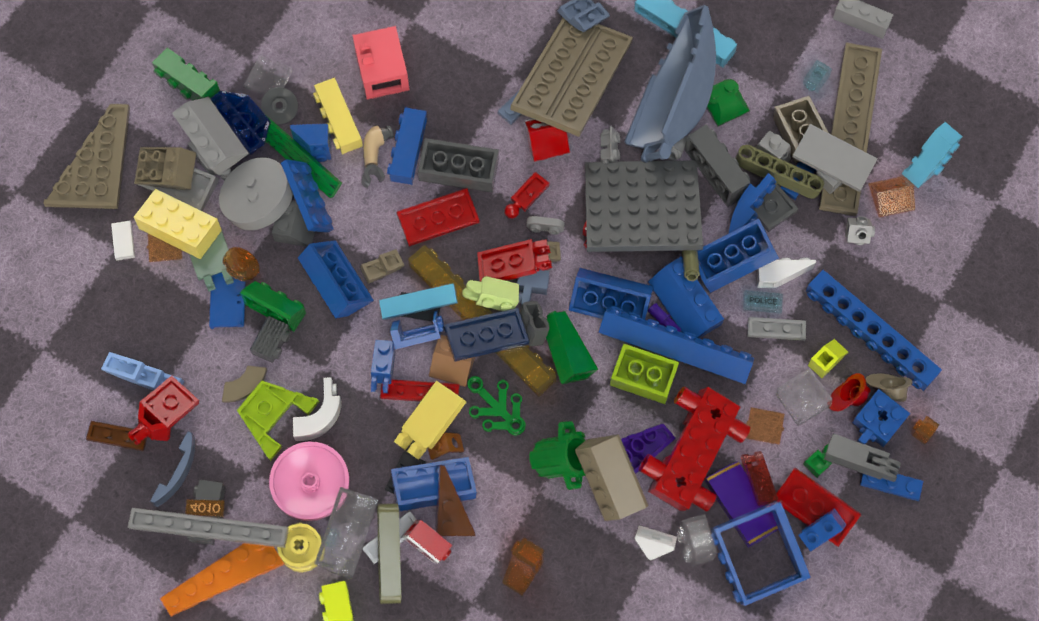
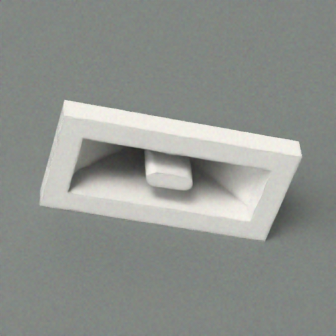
[635,525,677,560]

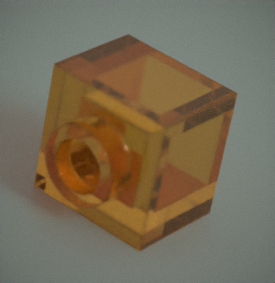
[912,416,939,445]

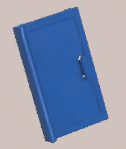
[209,271,246,329]

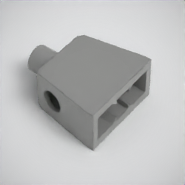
[755,131,791,173]

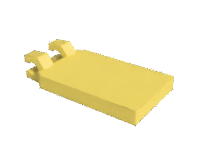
[394,381,466,460]

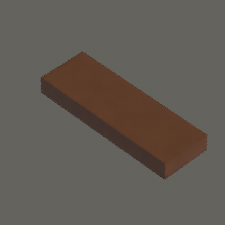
[86,421,148,451]

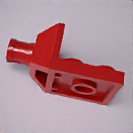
[127,375,199,445]

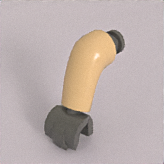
[361,125,394,189]

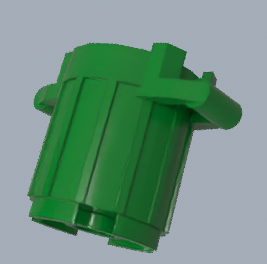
[530,421,586,490]

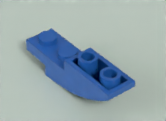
[729,173,776,233]

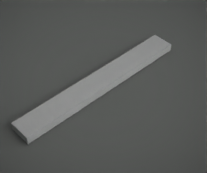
[128,508,289,548]

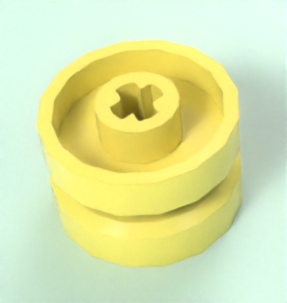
[277,523,324,573]

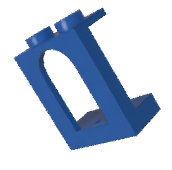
[390,311,444,350]

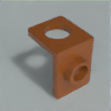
[428,433,464,460]

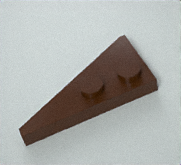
[436,465,475,536]

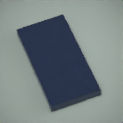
[444,308,529,362]

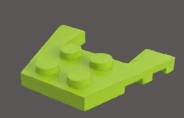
[237,381,319,461]

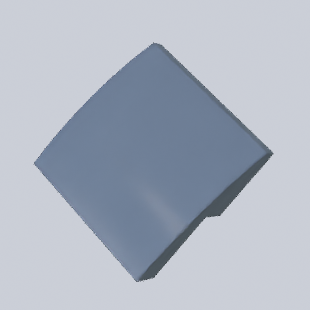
[558,0,610,32]

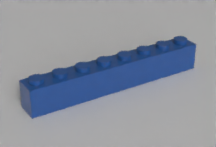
[598,306,754,384]

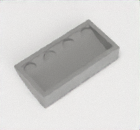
[137,168,219,211]

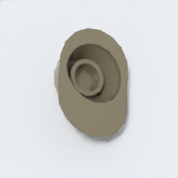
[866,374,913,402]

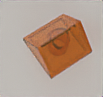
[868,176,915,218]

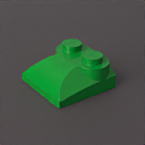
[707,79,750,127]

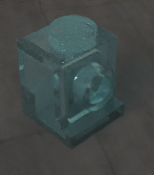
[803,60,832,93]

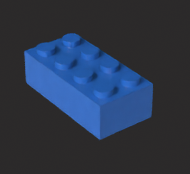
[698,219,779,293]

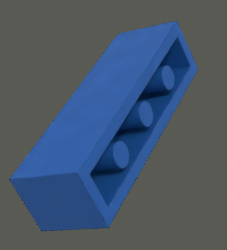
[387,108,427,185]

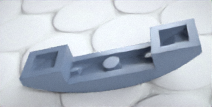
[150,431,195,507]

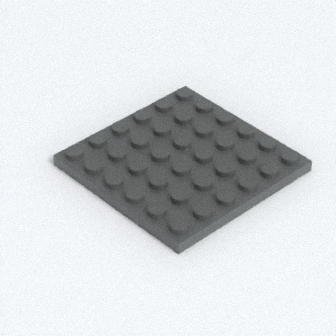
[585,160,703,252]

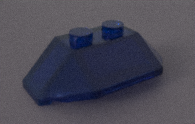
[210,90,271,155]

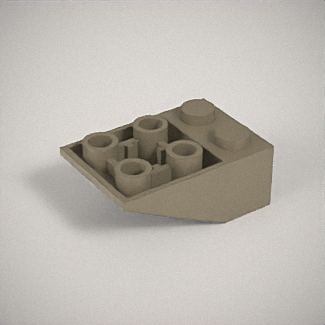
[134,147,196,189]

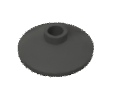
[261,87,298,124]

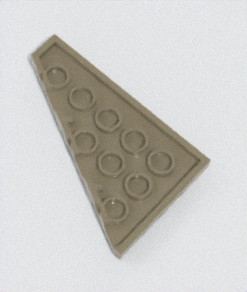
[44,104,130,209]

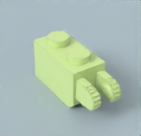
[462,276,519,311]

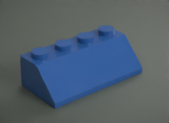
[298,241,374,318]
[648,256,724,339]
[569,268,654,319]

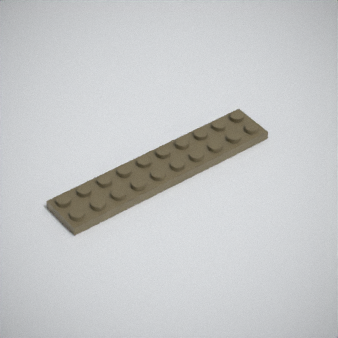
[819,43,882,216]

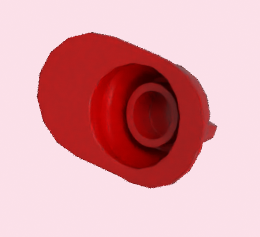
[828,373,871,412]

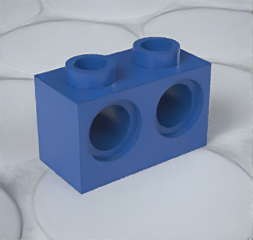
[799,508,847,552]

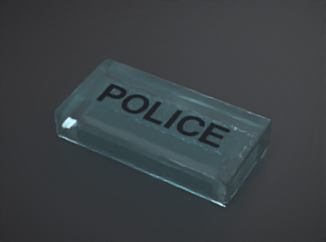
[743,290,783,314]

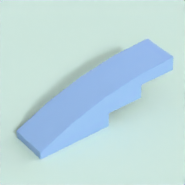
[101,352,184,390]

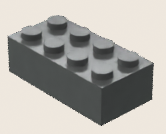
[685,124,750,207]
[418,138,499,192]

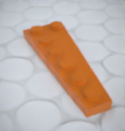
[160,543,284,616]

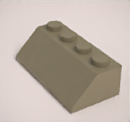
[575,434,648,521]

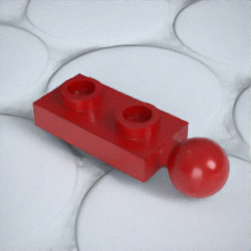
[504,172,550,219]

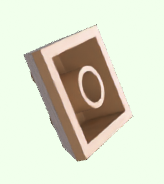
[429,335,475,387]

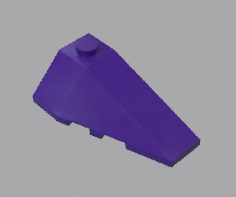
[621,423,676,474]

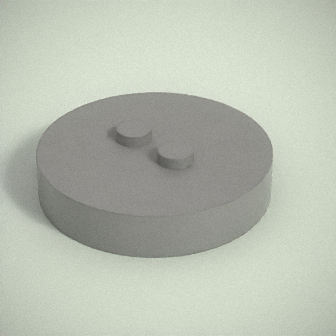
[219,158,293,230]

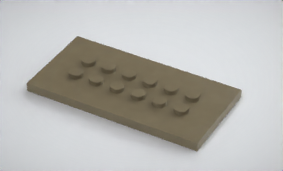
[510,18,633,137]

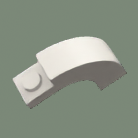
[293,378,341,441]

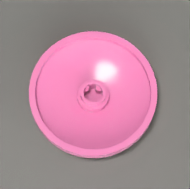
[269,442,350,521]

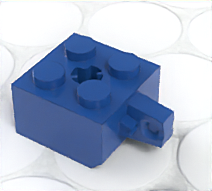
[852,389,910,447]

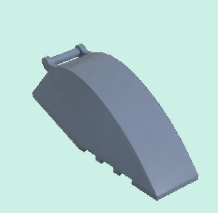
[625,5,716,163]

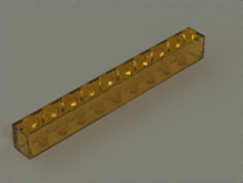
[408,245,556,397]

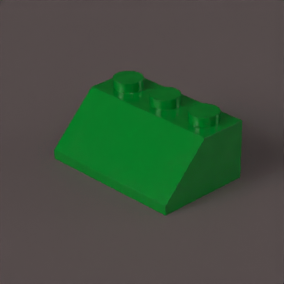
[240,281,306,332]

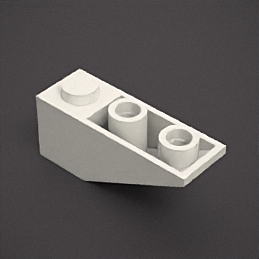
[756,258,816,288]

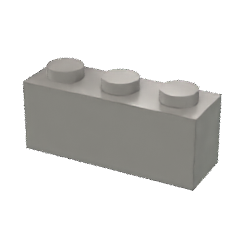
[833,0,894,39]

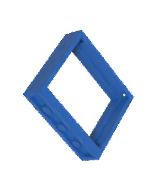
[710,501,811,606]

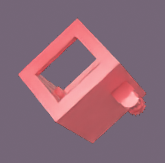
[353,26,409,99]

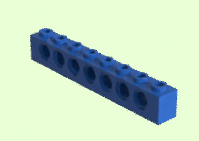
[806,270,942,391]

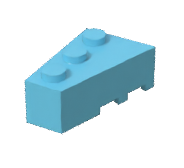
[901,122,962,188]

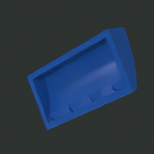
[391,457,477,511]

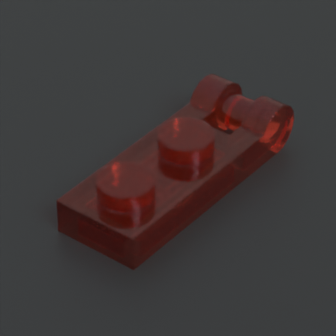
[741,451,778,506]

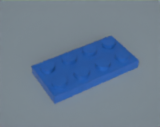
[281,159,334,233]

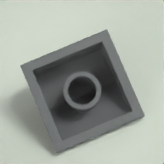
[272,201,315,247]

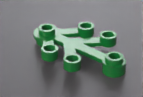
[467,376,526,436]

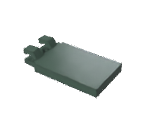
[189,221,235,292]

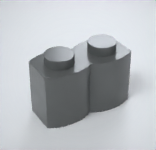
[520,301,549,346]

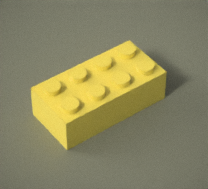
[134,189,222,259]

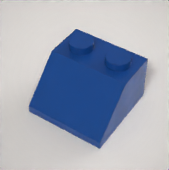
[290,124,332,162]

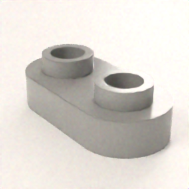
[526,216,565,235]

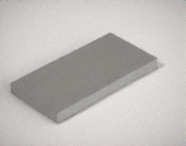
[792,124,878,192]

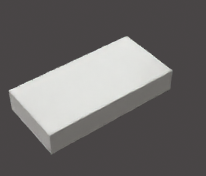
[111,221,135,261]

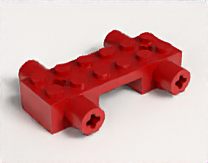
[639,386,751,512]

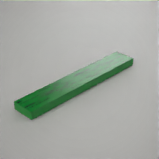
[252,114,342,198]

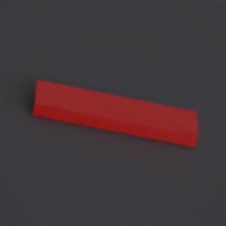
[380,379,460,402]

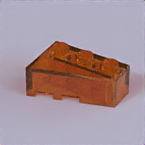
[502,537,545,596]

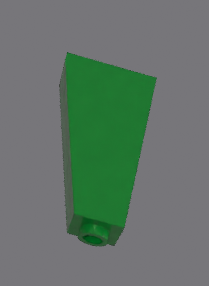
[546,311,598,384]

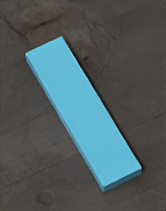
[379,284,458,320]

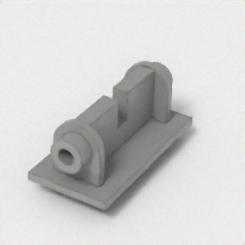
[600,126,620,163]

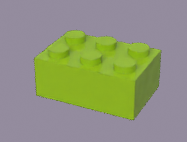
[610,344,679,404]

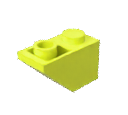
[808,339,848,378]

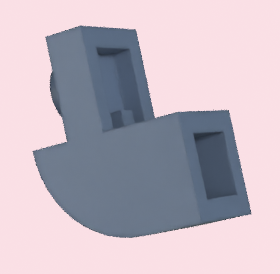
[517,270,550,308]

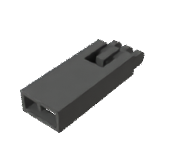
[824,433,901,482]

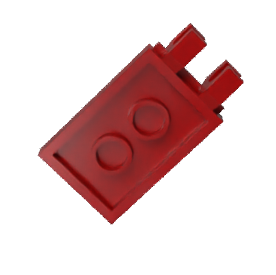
[477,239,552,282]

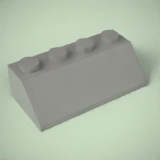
[172,97,249,176]

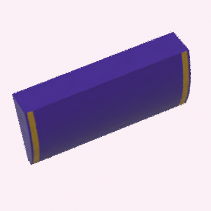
[705,461,779,548]

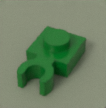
[803,444,832,478]

